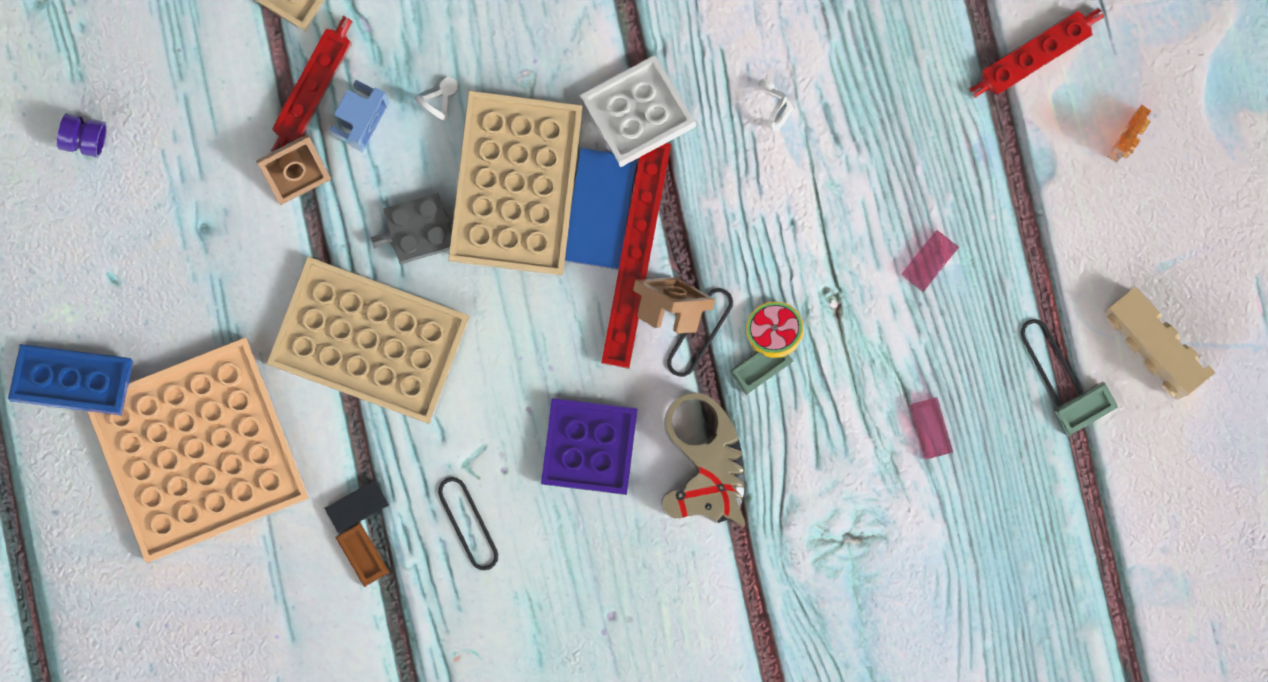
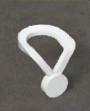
[415,77,459,120]
[758,79,793,131]

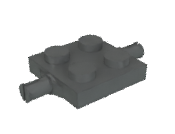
[371,193,454,265]

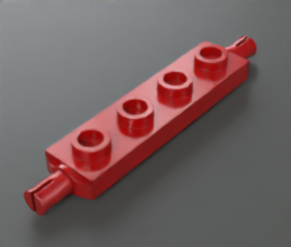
[969,8,1104,98]
[270,16,353,152]

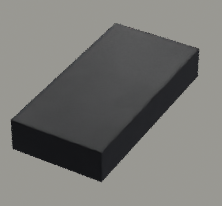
[324,480,390,534]

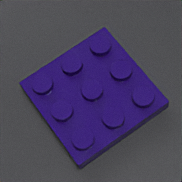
[541,398,638,495]

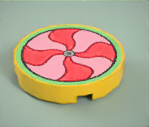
[746,302,804,358]

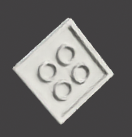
[580,55,696,167]

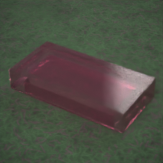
[901,230,959,292]
[909,397,953,461]

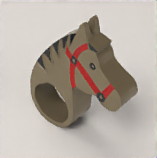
[661,393,745,526]

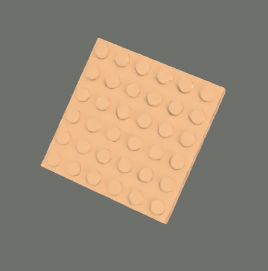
[88,337,309,563]

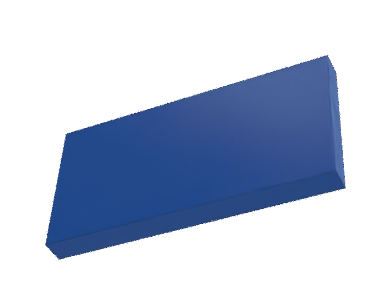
[565,148,637,270]
[8,344,133,416]

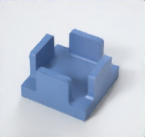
[329,80,389,153]

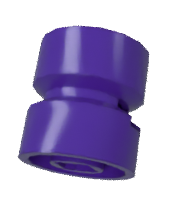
[57,113,107,158]

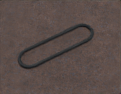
[667,288,733,377]
[1021,319,1082,406]
[438,477,499,571]

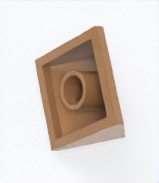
[256,134,331,205]

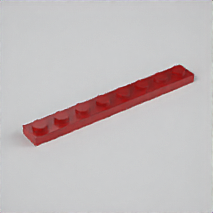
[601,143,671,369]

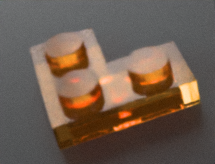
[1107,105,1151,163]

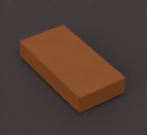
[335,523,390,587]

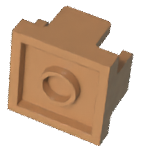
[633,277,715,334]

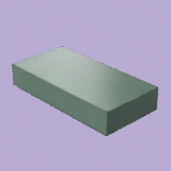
[730,352,794,395]
[1053,382,1118,436]

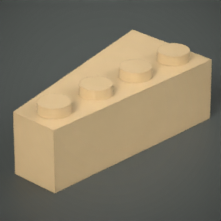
[1105,286,1216,400]

